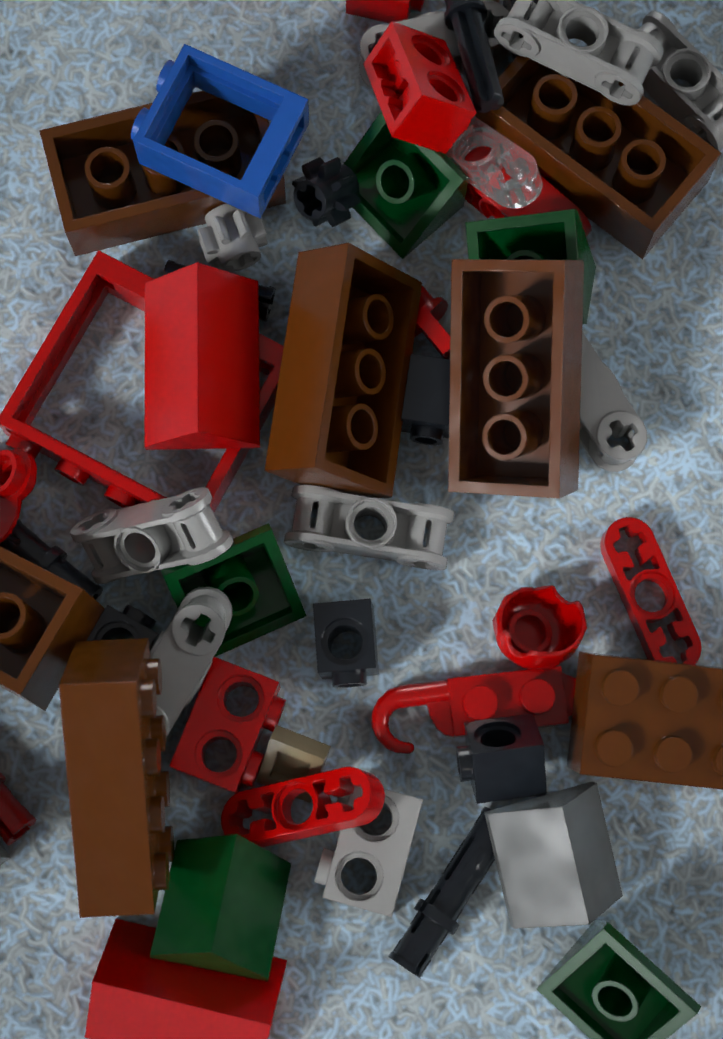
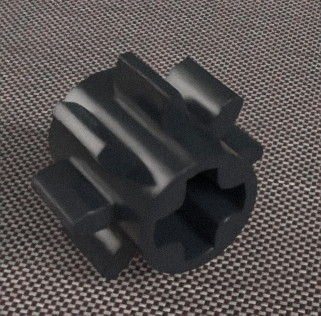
[292,157,361,227]

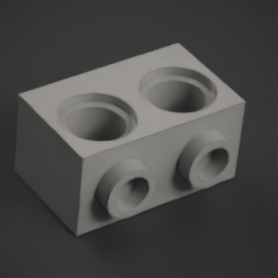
[314,785,423,917]

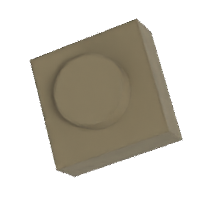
[256,725,331,803]

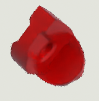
[415,286,450,359]

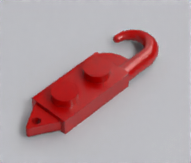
[371,666,576,754]

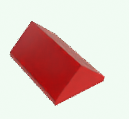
[144,262,260,450]
[85,918,287,1039]

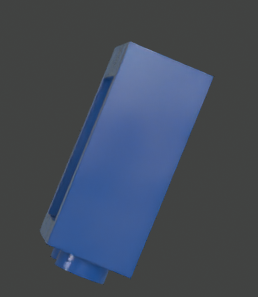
[131,44,309,219]

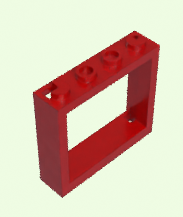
[0,250,284,512]

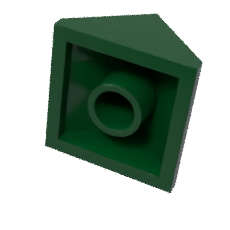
[343,111,469,259]
[465,209,596,325]
[161,523,306,657]
[150,834,291,982]
[536,919,701,1039]

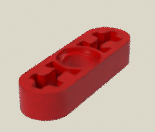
[600,517,702,664]
[221,767,385,847]

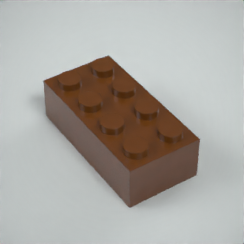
[473,55,722,259]
[39,90,286,256]
[264,243,422,498]
[448,259,584,499]
[0,546,105,711]
[59,638,174,918]
[567,652,723,790]

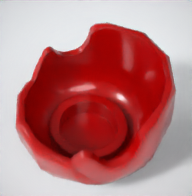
[492,585,587,670]

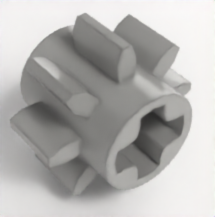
[197,204,268,272]

